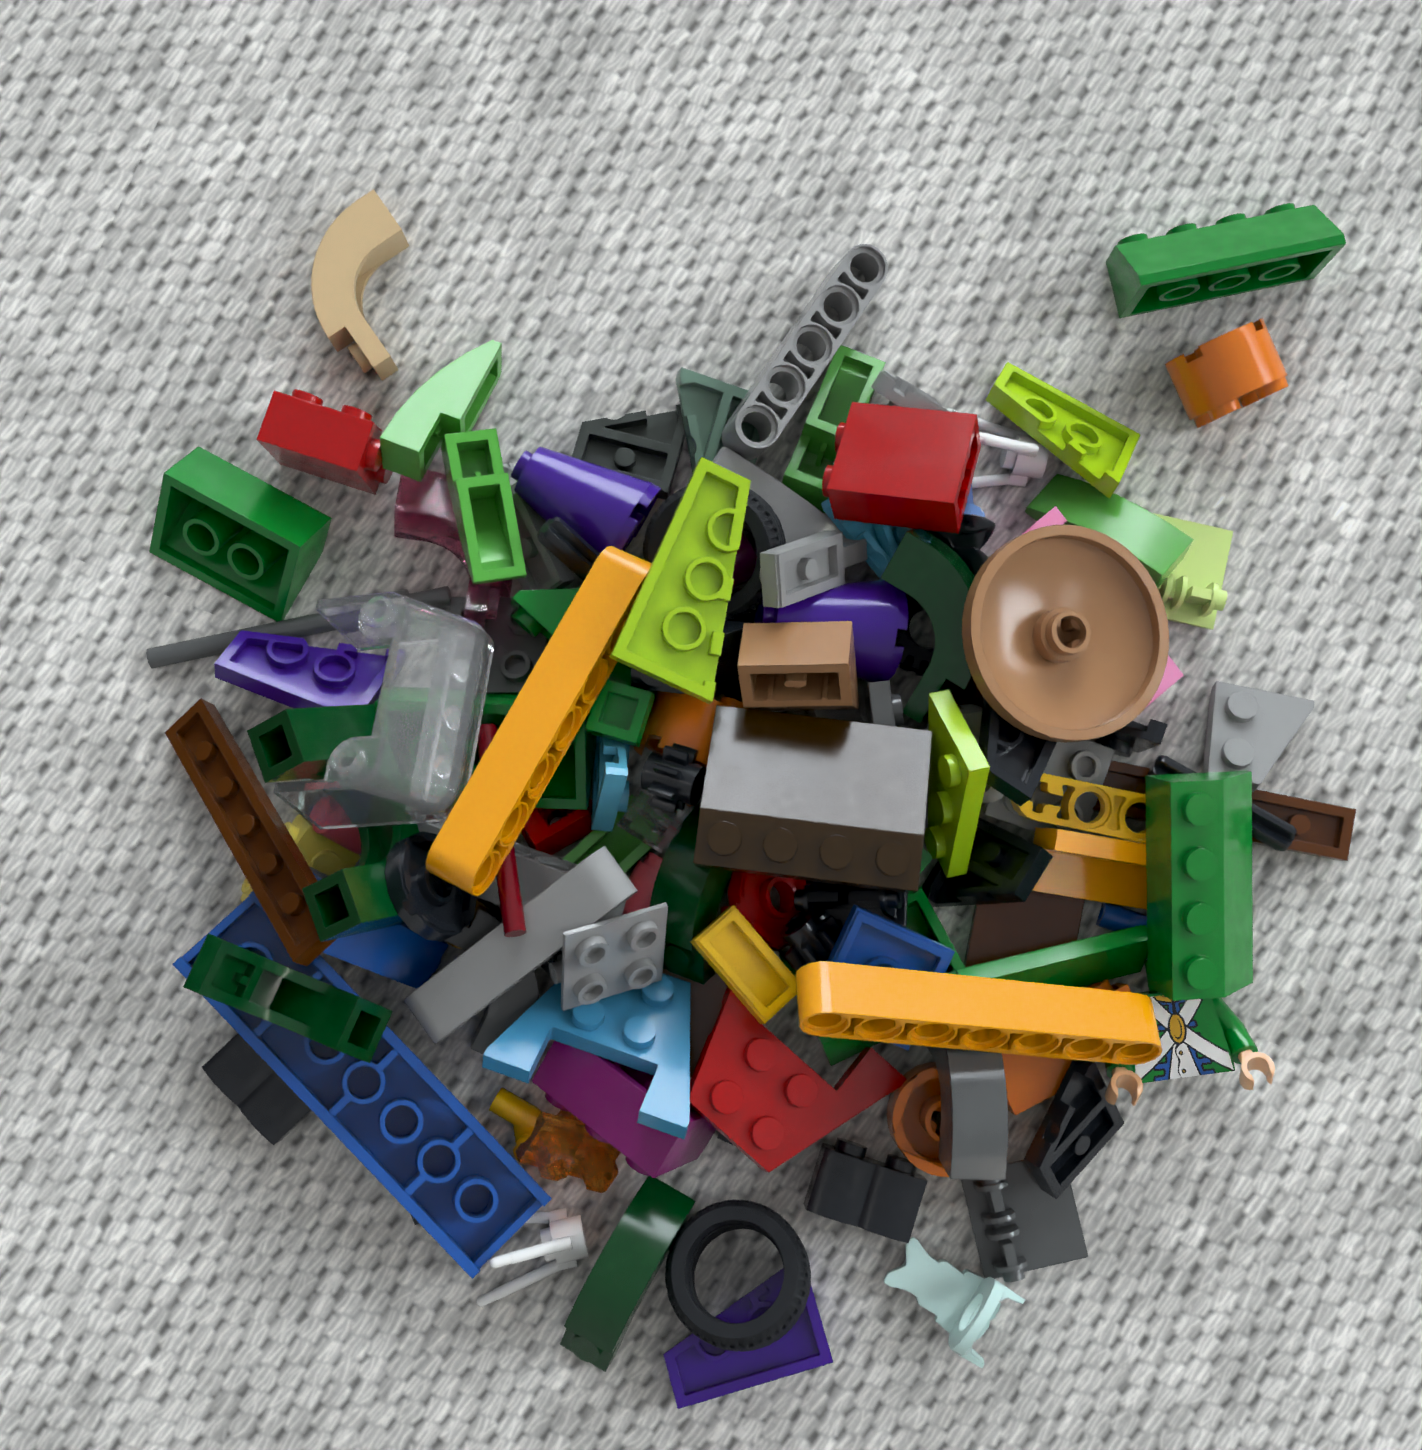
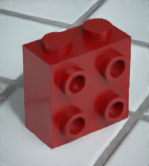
[256,389,393,495]

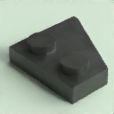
[572,404,686,500]

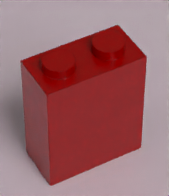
[822,402,981,534]

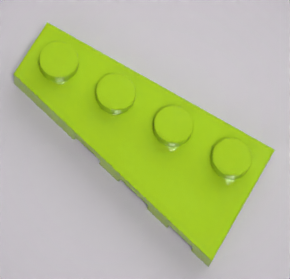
[609,457,751,704]

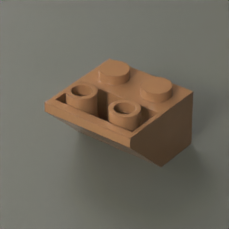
[737,621,859,711]

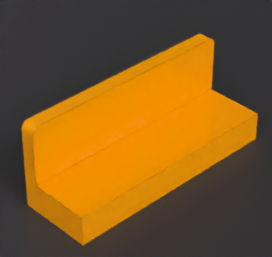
[1032,827,1147,909]

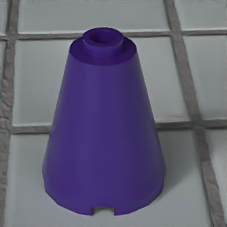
[511,447,661,553]
[754,580,908,683]

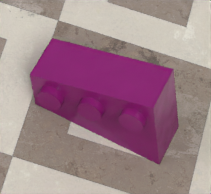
[532,1040,716,1178]

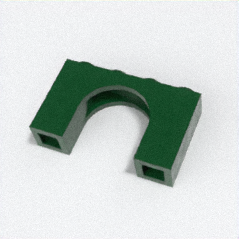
[247,704,420,942]

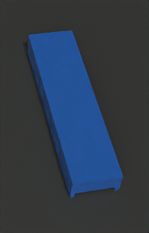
[172,891,552,1279]

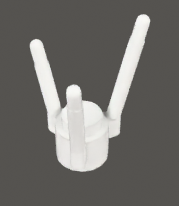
[947,408,1049,489]
[476,1208,589,1307]

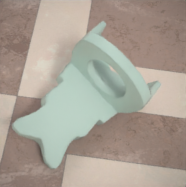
[884,1237,1025,1368]

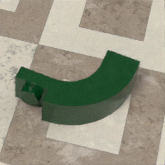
[881,528,974,723]
[649,802,733,985]
[183,933,393,1063]
[560,1176,696,1372]

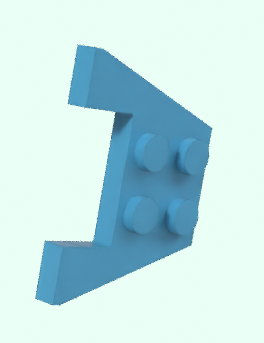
[482,973,691,1139]

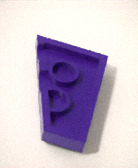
[214,630,405,708]
[663,1268,833,1409]

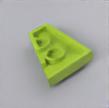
[985,362,1141,499]
[925,690,990,878]

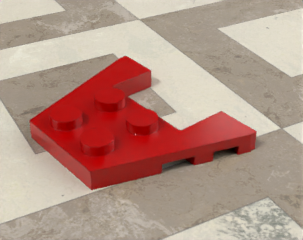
[690,986,906,1173]

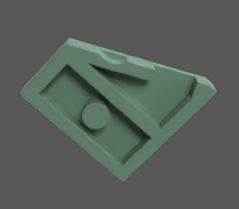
[675,367,760,473]

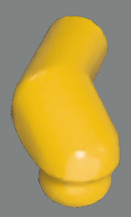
[489,1087,549,1165]

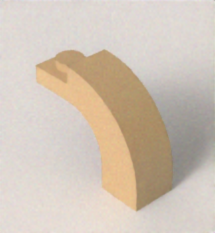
[311,189,409,381]

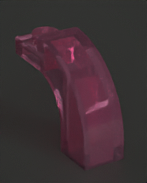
[394,470,512,639]

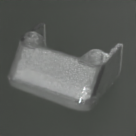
[273,592,494,830]

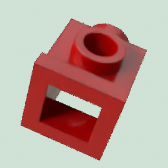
[521,799,593,855]

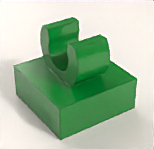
[585,679,655,747]

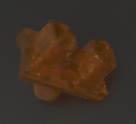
[515,1110,621,1193]

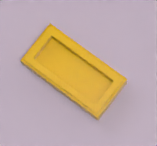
[690,905,797,1024]

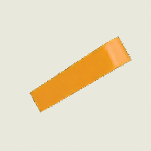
[426,546,652,896]
[795,961,1162,1065]

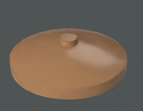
[962,525,1169,743]

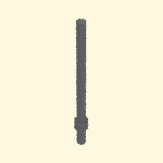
[146,586,451,669]

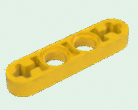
[1010,773,1146,843]

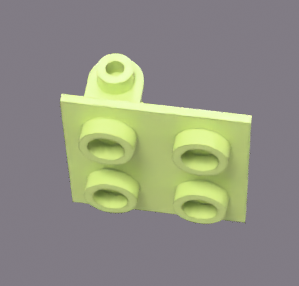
[1153,513,1233,630]

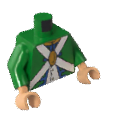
[1105,960,1275,1106]

